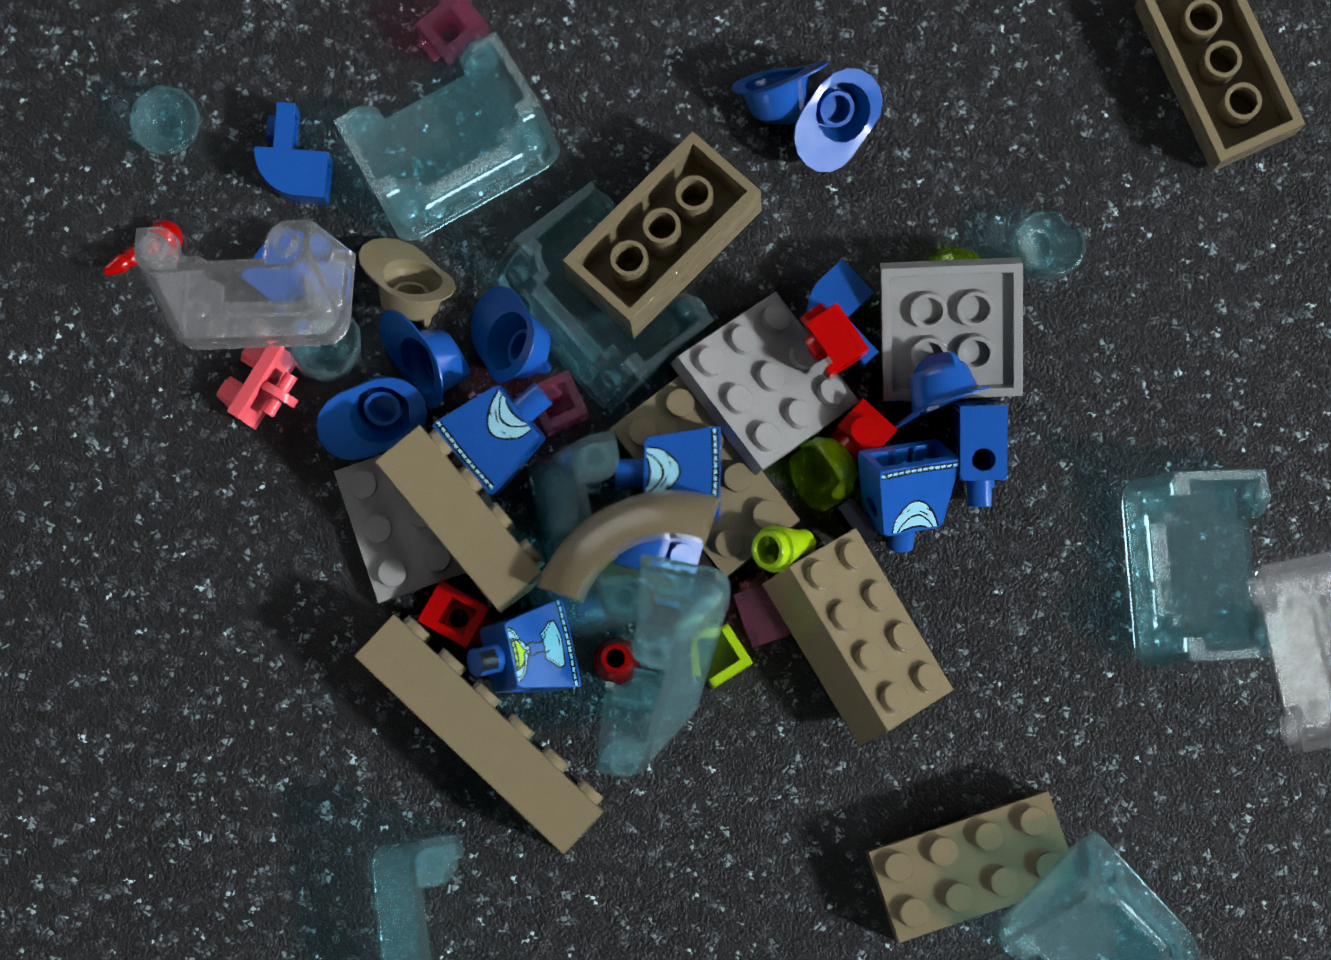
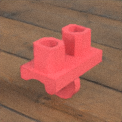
[217,339,300,430]

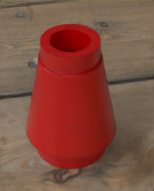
[593,637,640,684]

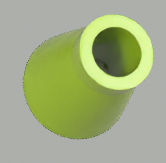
[752,525,816,573]

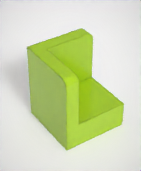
[688,623,753,690]

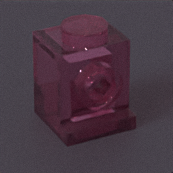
[416,0,490,67]
[537,370,589,437]
[732,574,792,650]

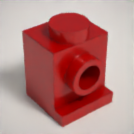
[800,302,869,381]
[829,398,898,465]
[417,580,493,651]

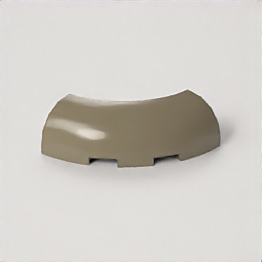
[537,490,721,603]

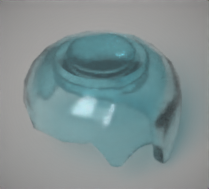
[129,85,201,156]
[1009,211,1086,280]
[290,307,361,382]

